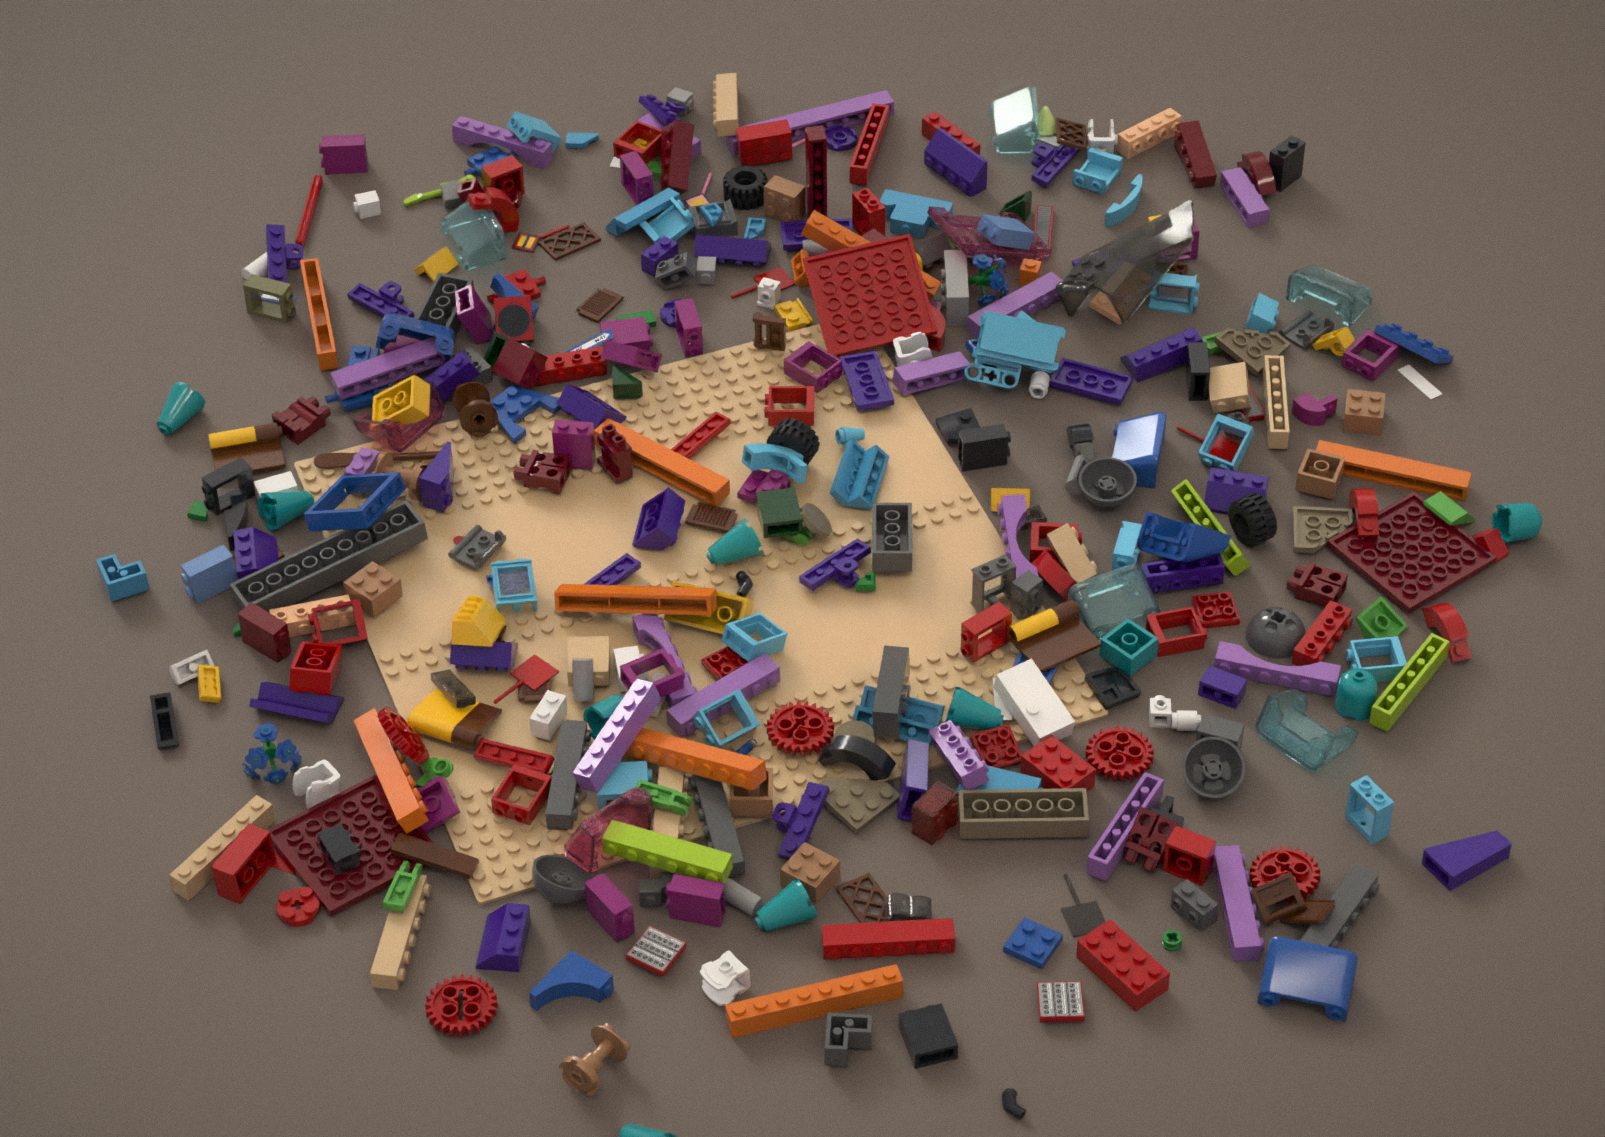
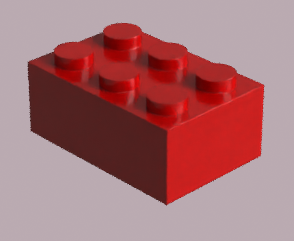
[736,119,793,167]
[289,641,342,696]
[1020,735,1096,792]
[211,823,276,904]

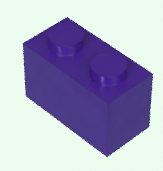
[641,236,679,277]
[1198,665,1247,709]

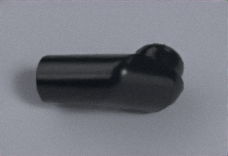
[735,571,753,597]
[1002,1088,1026,1120]

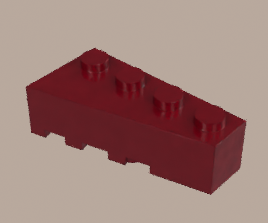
[660,120,694,196]
[1174,120,1217,189]

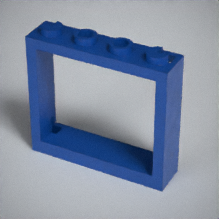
[303,472,406,531]

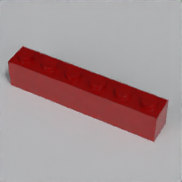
[850,103,889,185]
[821,918,955,960]

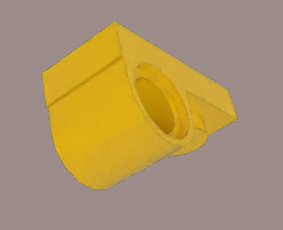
[1312,326,1355,356]

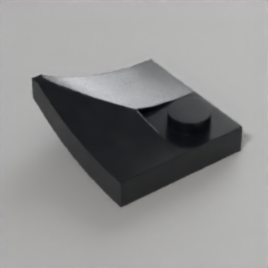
[936,408,980,444]
[1084,667,1141,710]

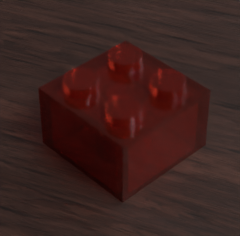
[911,781,959,846]

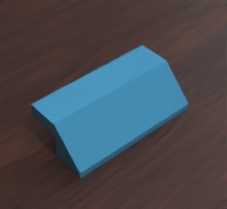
[606,188,681,236]
[830,439,889,510]
[852,685,945,747]

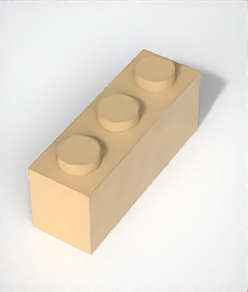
[1046,523,1098,587]

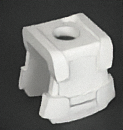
[1087,119,1118,154]
[893,332,933,366]
[292,760,340,809]
[700,951,751,1006]

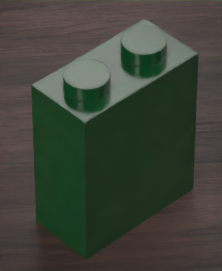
[756,488,803,538]

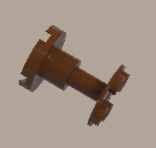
[452,382,498,437]

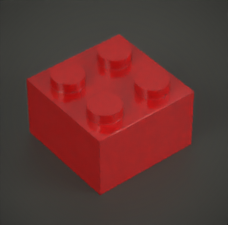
[481,155,525,195]
[1163,826,1216,886]

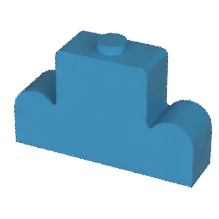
[880,189,953,239]

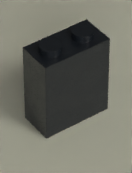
[1269,135,1306,192]
[1186,342,1210,401]
[958,424,1011,472]
[899,1003,958,1069]

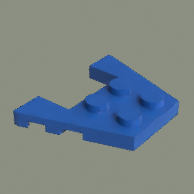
[489,385,562,444]

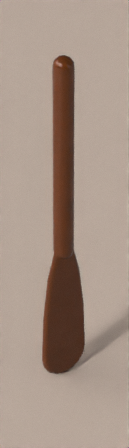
[314,451,440,469]

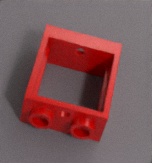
[613,120,661,164]
[852,188,886,236]
[764,386,814,426]
[1030,522,1082,565]
[308,599,368,645]
[960,602,1012,663]
[1145,606,1207,657]
[491,764,552,825]

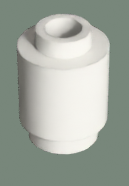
[1029,371,1050,399]
[1171,710,1201,731]

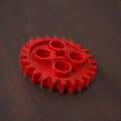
[766,701,834,757]
[377,706,430,765]
[1086,725,1154,782]
[1250,846,1320,904]
[425,974,498,1038]

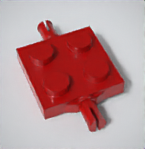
[487,269,546,303]

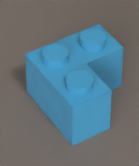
[96,554,149,602]

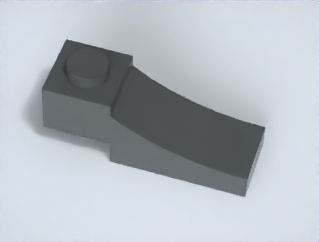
[639,872,684,907]

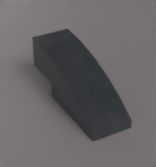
[224,494,248,551]
[150,692,179,749]

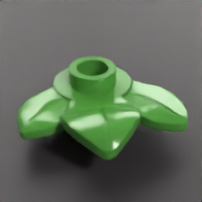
[416,757,454,787]

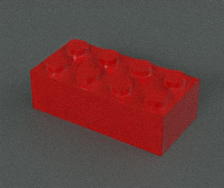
[1076,919,1170,1012]

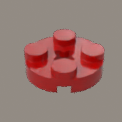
[276,886,320,927]

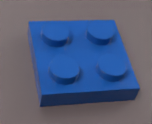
[1003,917,1063,969]

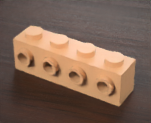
[1117,108,1182,159]
[269,594,355,638]

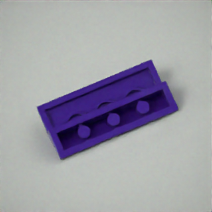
[249,682,344,722]

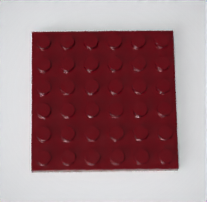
[1327,492,1497,614]
[267,775,434,916]

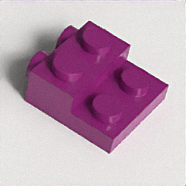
[737,469,791,504]
[417,776,461,833]

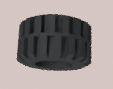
[723,166,768,210]
[766,418,820,465]
[1228,493,1277,547]

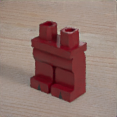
[271,396,331,445]
[597,424,633,484]
[513,450,572,494]
[1287,562,1348,608]
[1124,806,1182,873]

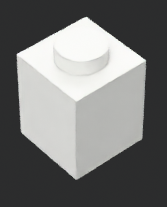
[353,190,381,219]

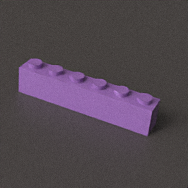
[967,272,1066,339]
[331,336,446,400]
[666,653,780,738]
[573,679,661,793]
[1087,772,1164,881]
[1213,845,1264,962]

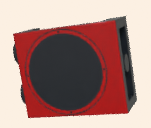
[494,296,534,345]

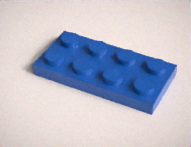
[1374,323,1454,363]

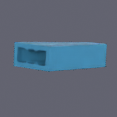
[956,766,1044,806]

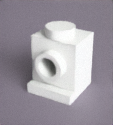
[757,277,781,309]
[1149,695,1172,728]

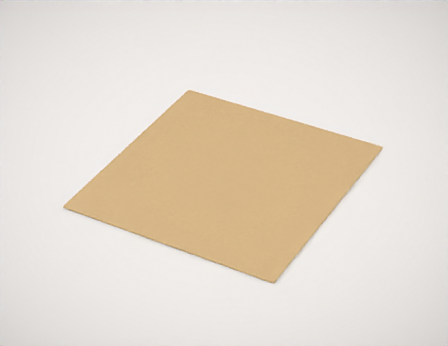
[294,324,1108,905]

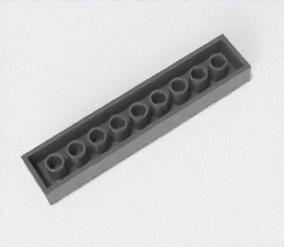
[230,500,428,613]

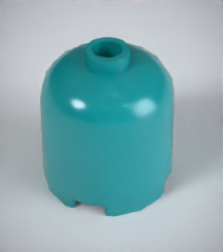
[1492,502,1543,543]
[1334,668,1377,721]
[583,695,624,740]

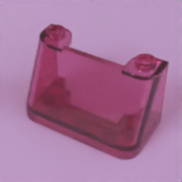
[353,378,445,452]
[564,787,653,874]

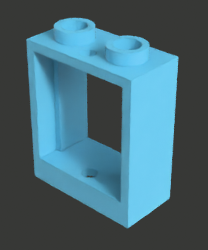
[1198,414,1255,471]
[721,613,788,662]
[1346,636,1407,682]
[693,689,760,748]
[1345,775,1394,845]

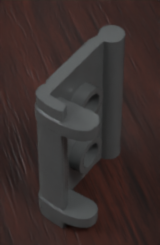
[1279,310,1335,350]
[448,525,506,570]

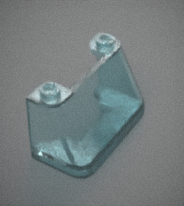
[990,86,1039,153]
[440,201,507,270]
[1286,265,1373,326]
[1068,563,1161,642]
[1256,688,1359,771]

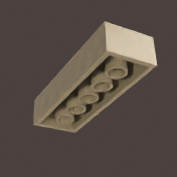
[958,788,1089,839]

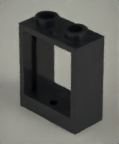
[201,457,256,516]

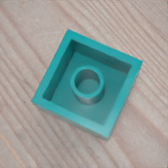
[1099,618,1159,676]

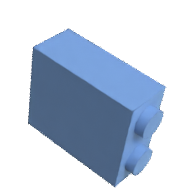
[976,214,1036,250]
[181,545,239,604]

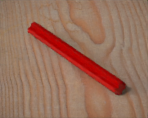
[295,175,323,247]

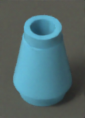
[835,427,865,446]

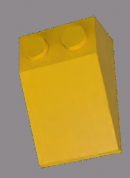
[372,375,430,429]

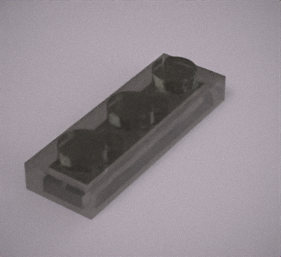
[431,669,476,708]

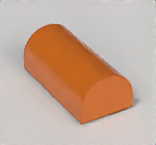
[791,249,809,287]

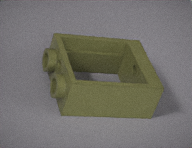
[243,274,296,323]

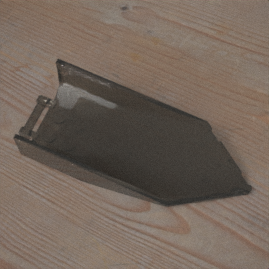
[1055,200,1194,323]

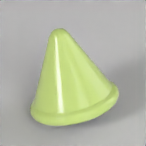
[1030,106,1056,136]

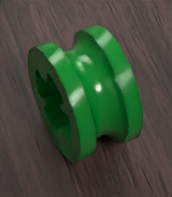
[1162,930,1182,952]

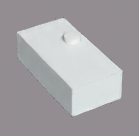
[994,658,1075,746]

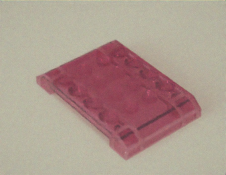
[927,206,1052,262]

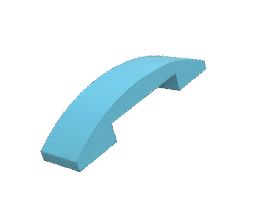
[1105,174,1143,227]

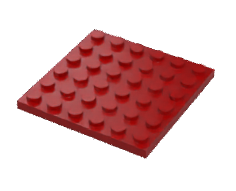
[803,234,937,357]

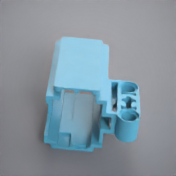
[964,310,1066,390]

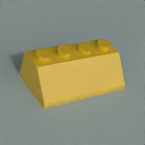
[663,581,754,634]
[451,595,506,647]

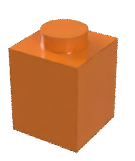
[1019,258,1042,287]

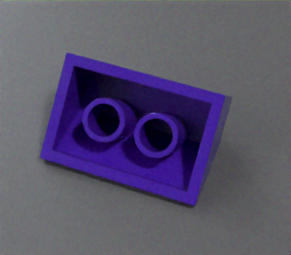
[424,350,480,407]
[556,384,627,430]
[1204,468,1269,514]
[632,487,686,550]
[233,527,279,579]
[450,640,518,671]
[476,903,531,973]

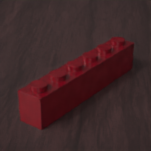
[805,126,827,219]

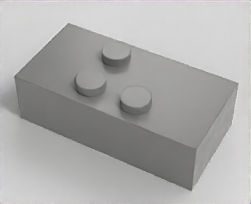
[941,250,969,326]

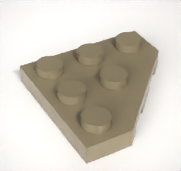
[1214,328,1291,376]
[1292,506,1353,554]
[818,777,899,834]

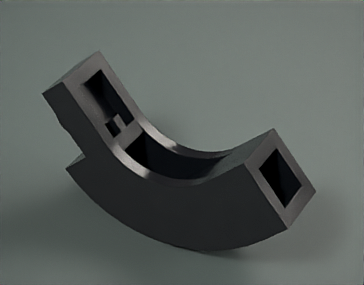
[819,735,896,781]

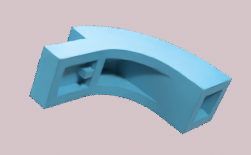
[742,443,808,484]

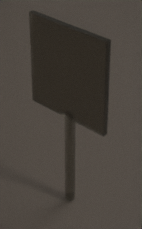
[1061,874,1106,938]

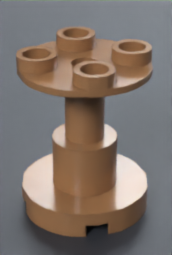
[371,452,430,502]
[559,1023,630,1096]

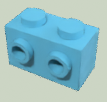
[1245,293,1279,334]

